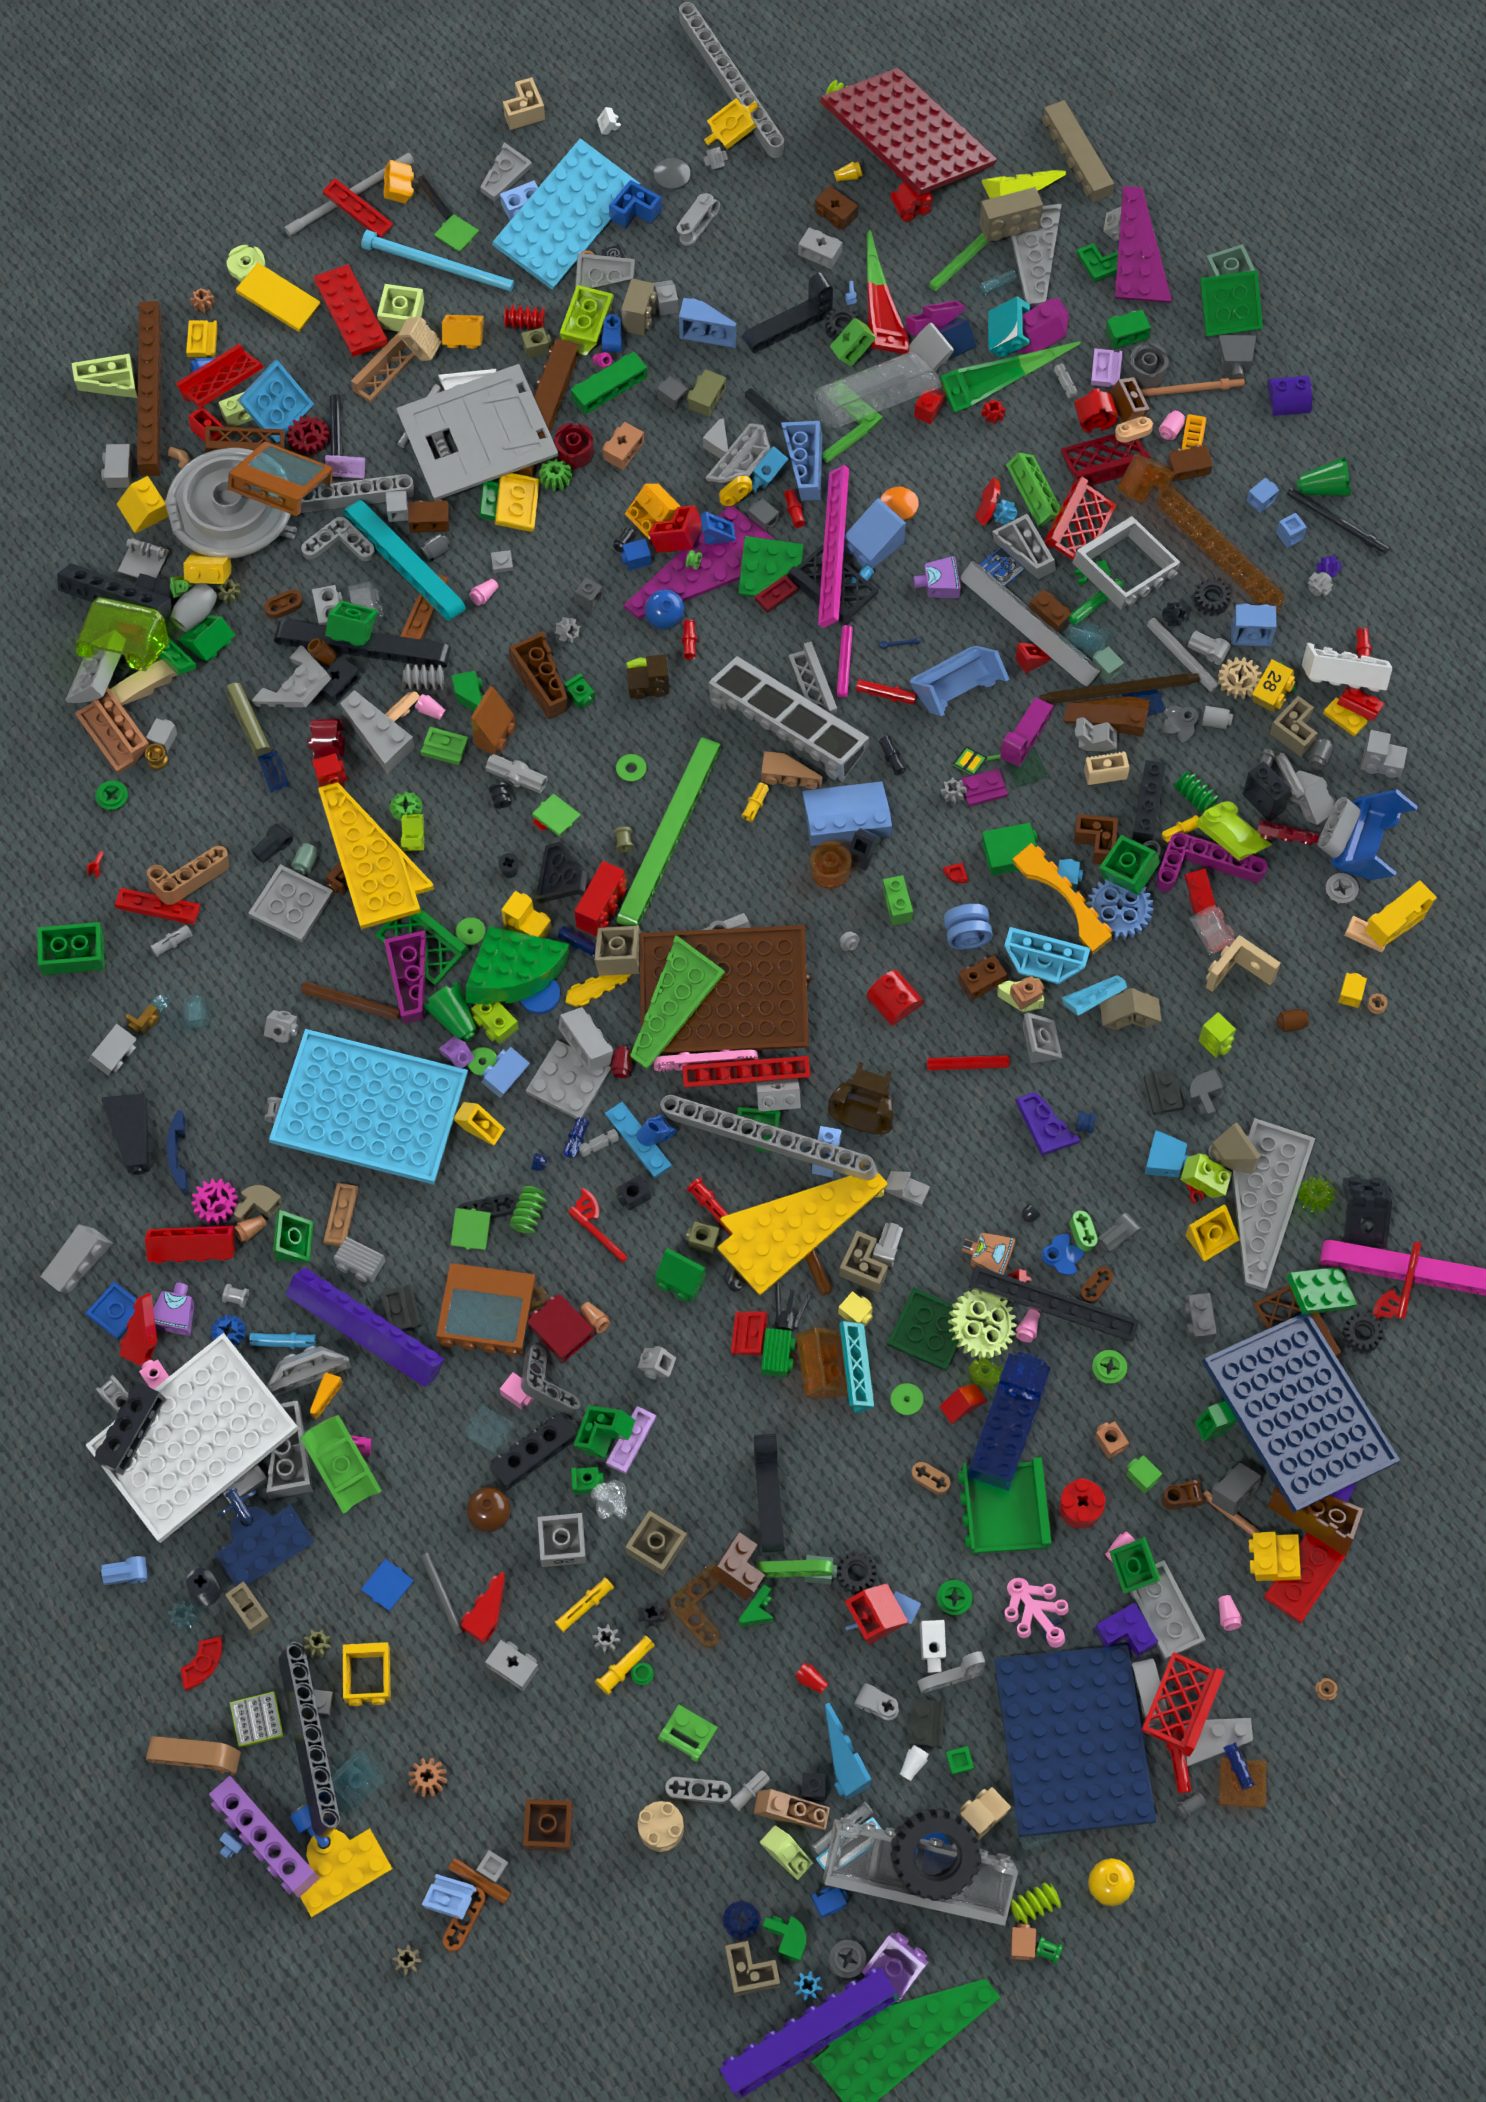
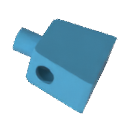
[749,446,788,493]
[1144,1131,1189,1177]

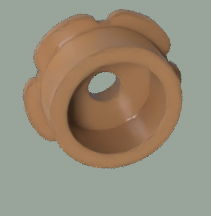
[1315,1678,1338,1700]

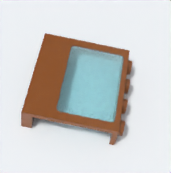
[228,442,333,516]
[436,1263,536,1356]

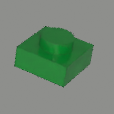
[946,1746,974,1776]

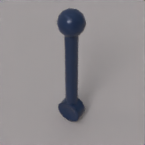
[880,637,921,649]

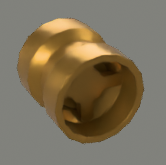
[145,744,168,770]

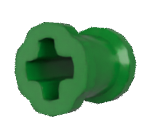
[1035,1936,1063,1965]

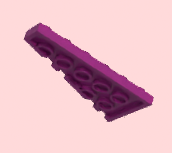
[1114,186,1172,303]

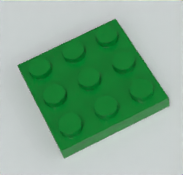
[1199,270,1263,336]

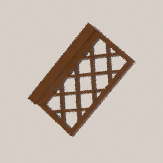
[1253,1285,1341,1359]

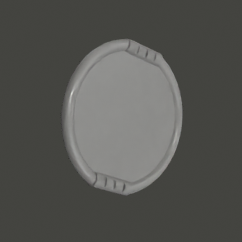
[165,448,291,558]

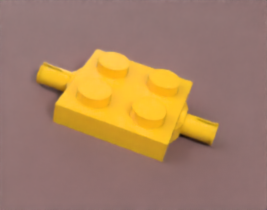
[704,98,759,149]

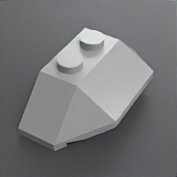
[706,423,771,483]
[267,1346,351,1397]

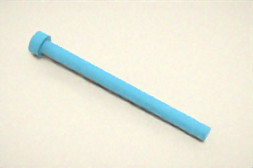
[361,230,514,292]

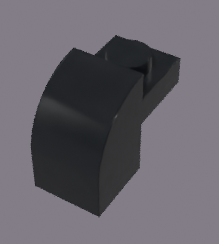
[848,828,880,871]

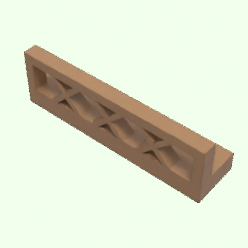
[351,331,416,403]

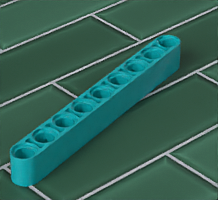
[343,499,466,621]

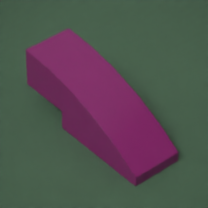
[906,300,966,336]

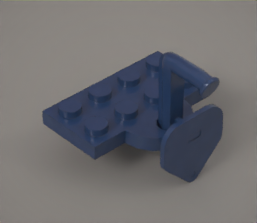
[215,1488,314,1587]

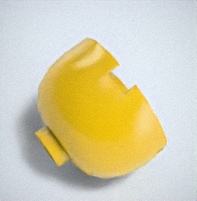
[1088,1858,1135,1906]

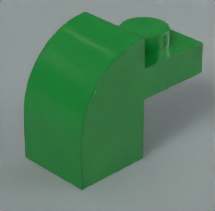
[763,1916,806,1963]

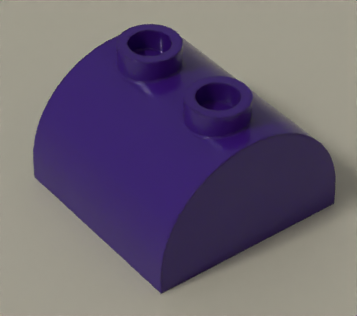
[1267,376,1312,416]

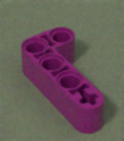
[1000,697,1054,767]

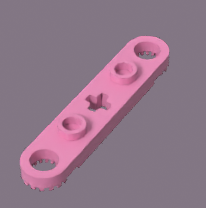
[654,1050,758,1072]

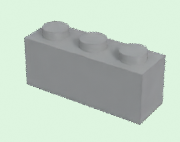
[558,1007,613,1073]

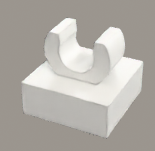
[597,107,621,135]

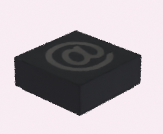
[601,244,625,258]

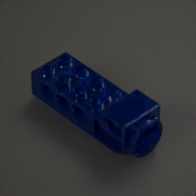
[967,1352,1051,1491]

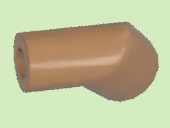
[168,447,191,469]

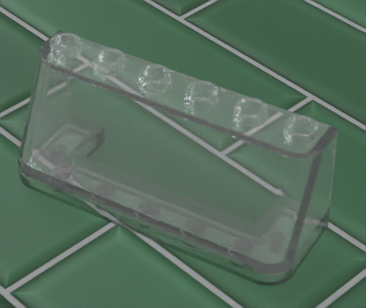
[814,352,942,428]

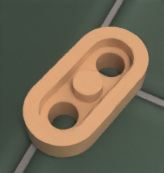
[1115,417,1153,442]

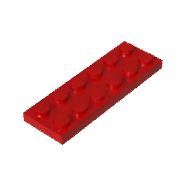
[313,264,388,357]

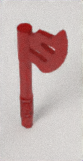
[568,1188,628,1263]
[1372,1241,1421,1320]

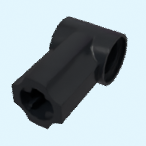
[251,823,293,863]

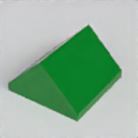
[273,1210,314,1262]
[1109,1537,1160,1594]

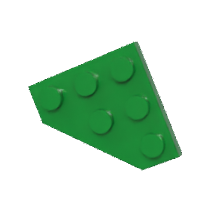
[738,536,803,597]

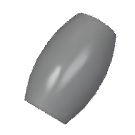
[170,583,217,632]

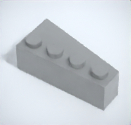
[340,690,415,774]

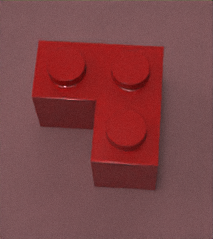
[649,505,702,553]

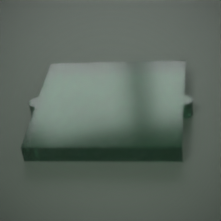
[1005,747,1048,787]

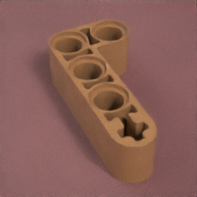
[147,846,229,905]
[146,1736,241,1776]

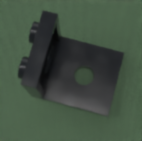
[1342,1176,1392,1248]

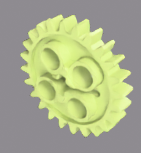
[948,1289,1017,1359]

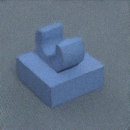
[220,1830,250,1859]

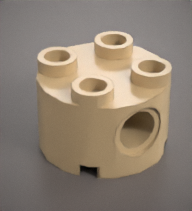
[638,1801,684,1852]

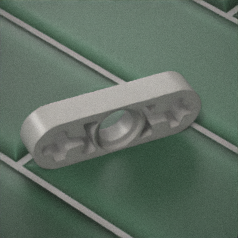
[665,1777,731,1804]

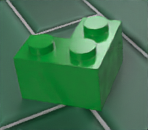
[573,1405,636,1458]

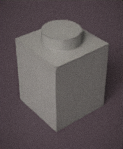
[146,718,177,753]

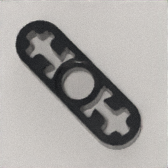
[457,1194,517,1219]

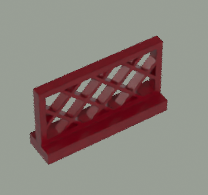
[1061,434,1150,486]

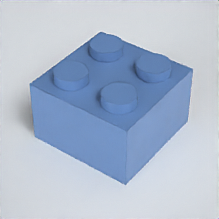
[1231,604,1276,646]

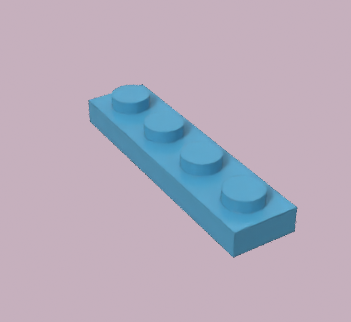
[605,1102,672,1179]

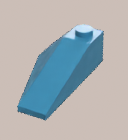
[825,1703,871,1800]

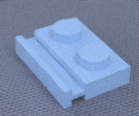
[422,1874,476,1919]

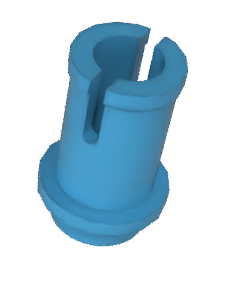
[850,565,874,590]

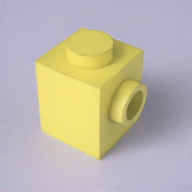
[838,1291,873,1326]

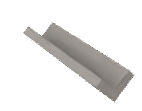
[789,642,837,723]

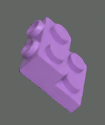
[862,1932,929,2002]

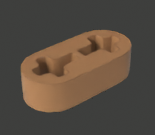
[911,1462,950,1495]

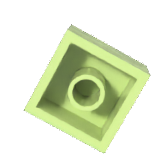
[377,284,424,332]

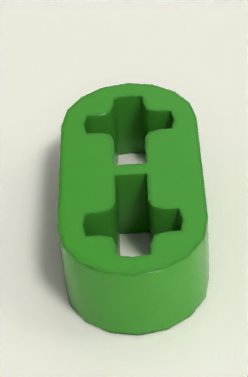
[1069,1211,1098,1251]

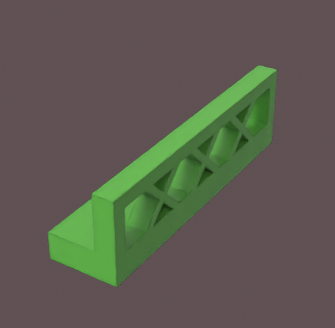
[1006,452,1061,527]

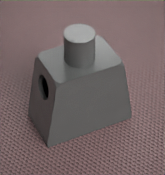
[1217,335,1256,379]

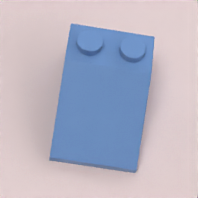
[679,298,736,348]

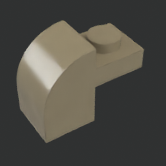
[234,1185,283,1222]

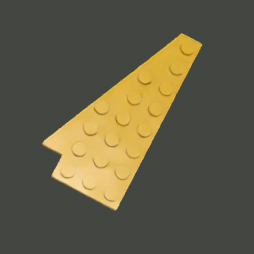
[318,782,434,929]
[717,1170,888,1296]

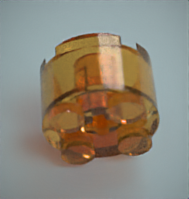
[810,841,851,889]

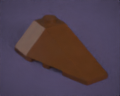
[1063,696,1150,737]

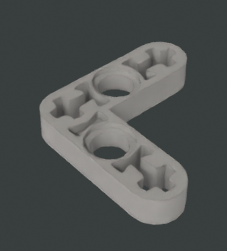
[301,517,375,561]
[918,1651,985,1693]

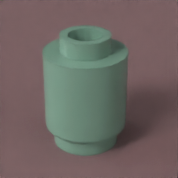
[291,843,318,875]

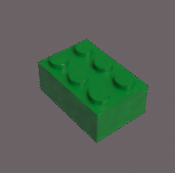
[37,922,105,975]

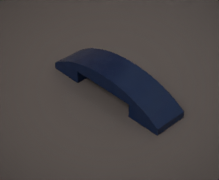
[167,1110,189,1196]

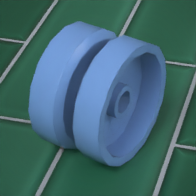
[943,904,993,950]

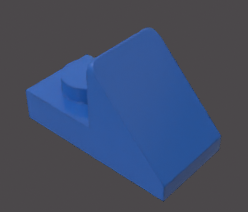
[700,512,736,545]

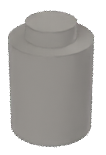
[1202,706,1233,729]

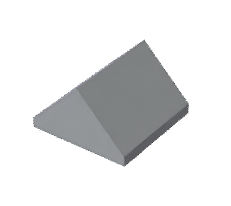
[1022,1013,1062,1063]

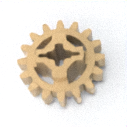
[1218,657,1262,699]

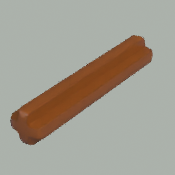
[448,1858,510,1904]

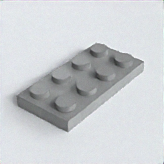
[1130,1560,1206,1660]

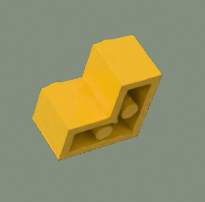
[501,891,552,938]

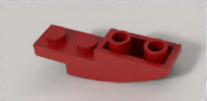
[1184,869,1229,953]

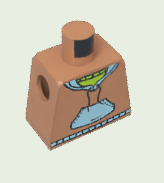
[961,1233,1015,1275]

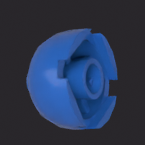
[644,589,684,630]

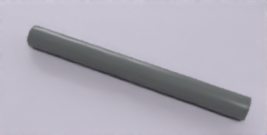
[420,1553,464,1636]

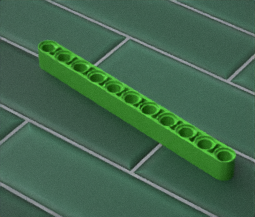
[617,737,721,926]

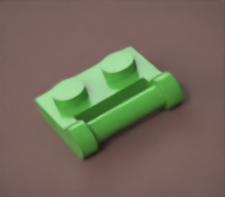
[658,1705,718,1763]

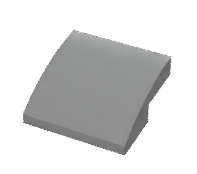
[906,323,954,380]

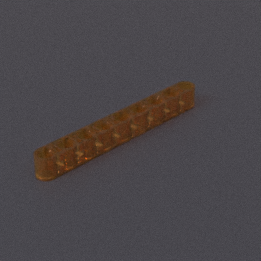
[1157,486,1284,614]

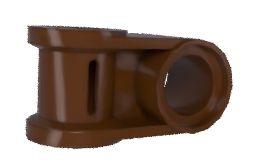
[1161,1480,1206,1510]

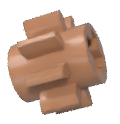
[190,288,215,313]

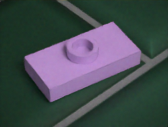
[325,455,365,478]

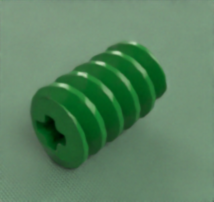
[1174,771,1220,813]

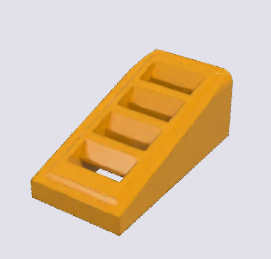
[1181,414,1206,450]
[310,1372,343,1420]

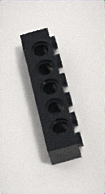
[57,563,171,626]

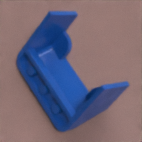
[1331,789,1418,880]

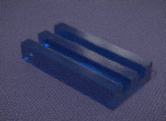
[258,750,290,793]

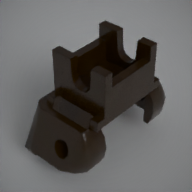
[828,1062,893,1134]

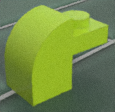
[401,814,424,851]

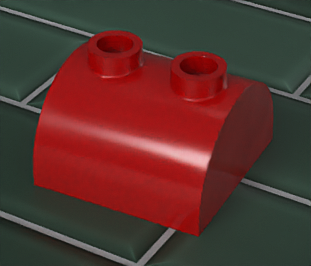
[866,970,925,1027]

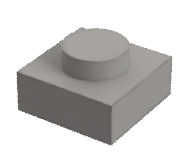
[491,550,513,573]
[313,1689,333,1716]
[476,1850,509,1883]

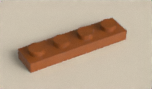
[400,574,448,640]

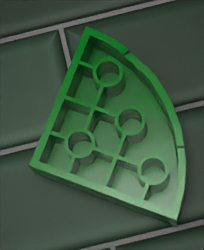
[466,926,569,1005]

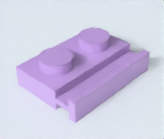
[1091,348,1122,387]

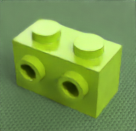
[471,1002,519,1044]
[1180,1153,1232,1198]

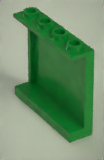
[958,1457,1051,1554]

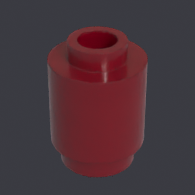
[611,1046,633,1078]

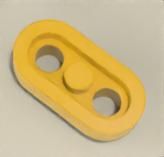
[719,476,752,506]

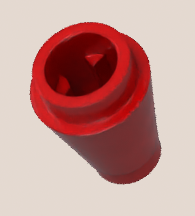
[794,1662,829,1694]

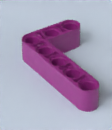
[1156,833,1267,892]

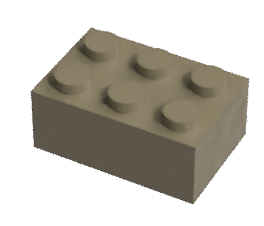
[979,187,1043,242]

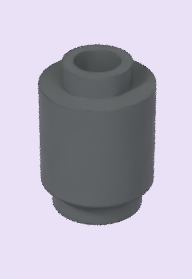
[420,533,450,561]
[1308,738,1333,770]

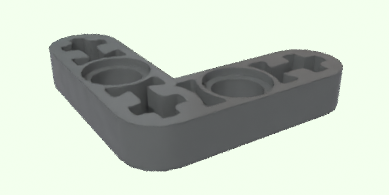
[521,1345,580,1415]

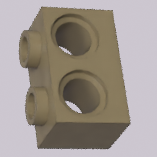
[225,1581,272,1636]

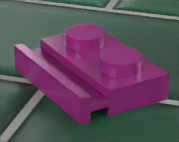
[960,769,1008,807]

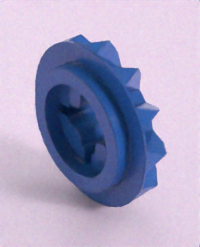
[211,1314,246,1347]

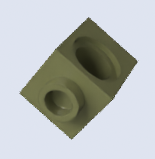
[521,328,552,359]
[686,1221,719,1254]

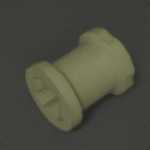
[614,826,634,853]

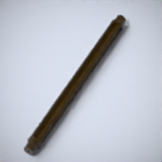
[1039,673,1199,704]

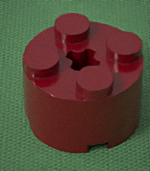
[554,423,594,470]
[308,719,345,759]

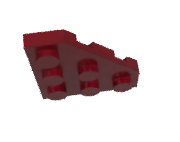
[1257,819,1319,845]

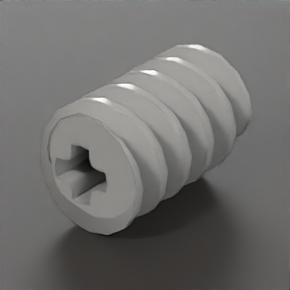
[402,664,444,690]

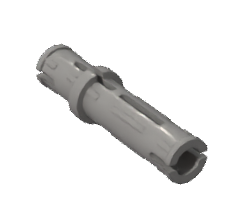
[811,1801,874,1856]

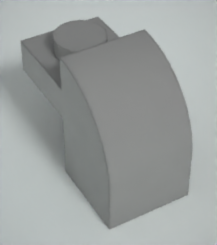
[386,491,408,522]
[1075,717,1117,752]

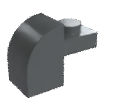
[1188,1069,1223,1121]

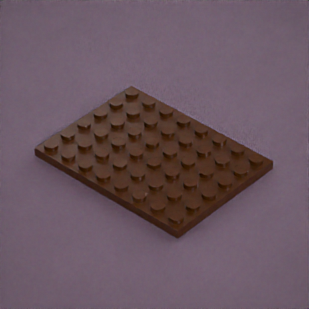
[639,925,809,1055]

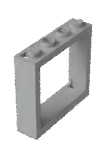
[1072,516,1180,609]

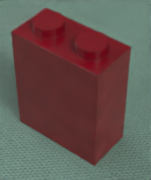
[527,1293,595,1364]

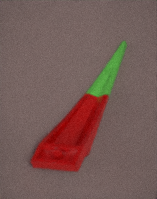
[867,230,909,354]

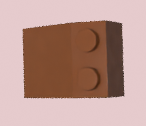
[471,686,516,755]

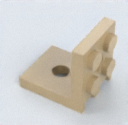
[1206,935,1280,992]

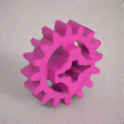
[191,1179,239,1225]

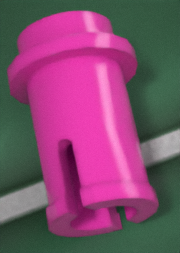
[592,353,612,368]

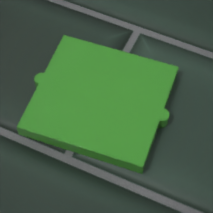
[434,214,479,252]
[532,794,581,836]
[451,1208,491,1250]

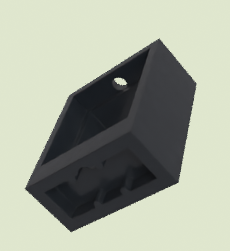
[1242,761,1291,822]

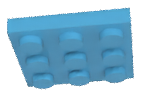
[237,360,314,444]

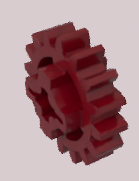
[287,415,330,456]

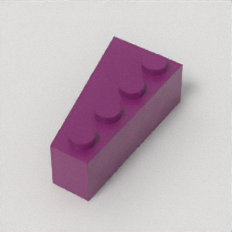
[384,930,427,1024]

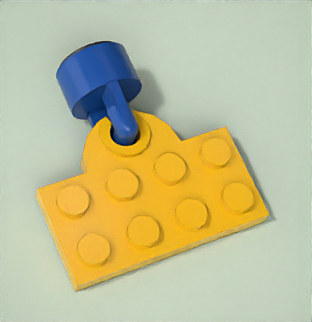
[290,1800,392,1917]

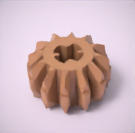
[409,1758,447,1798]

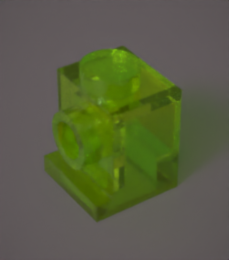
[968,1357,1004,1392]

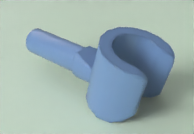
[845,281,857,305]

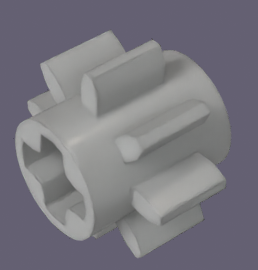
[703,147,728,169]
[1308,572,1333,596]
[555,617,580,642]
[941,778,967,804]
[592,1624,621,1654]

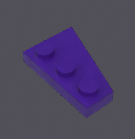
[1015,1092,1081,1156]

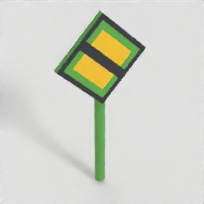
[953,746,1001,776]

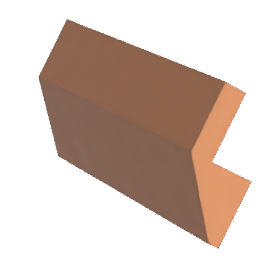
[75,686,149,774]

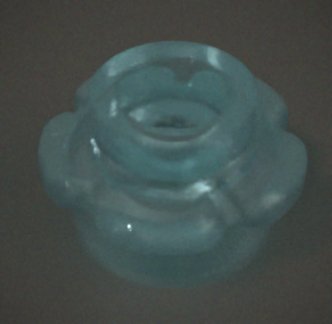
[150,994,169,1013]

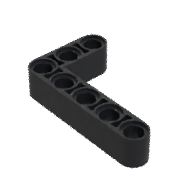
[742,272,833,353]
[754,1433,785,1553]

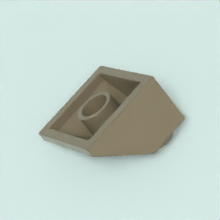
[1210,1123,1260,1174]

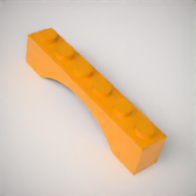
[1013,843,1112,955]

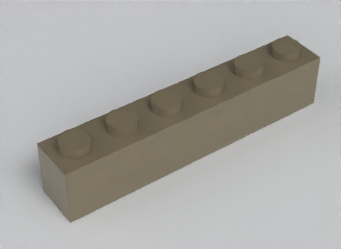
[1042,100,1114,202]

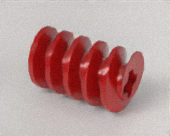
[504,304,545,331]

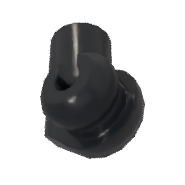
[724,1263,743,1292]

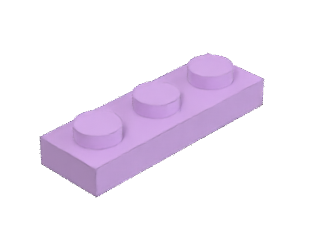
[606,1406,656,1474]

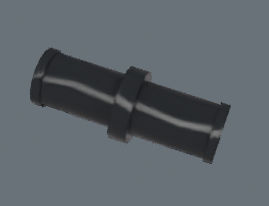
[879,736,906,776]

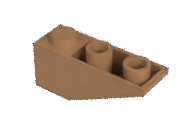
[761,751,822,789]
[754,1789,830,1830]

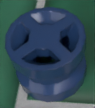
[1076,1111,1096,1134]

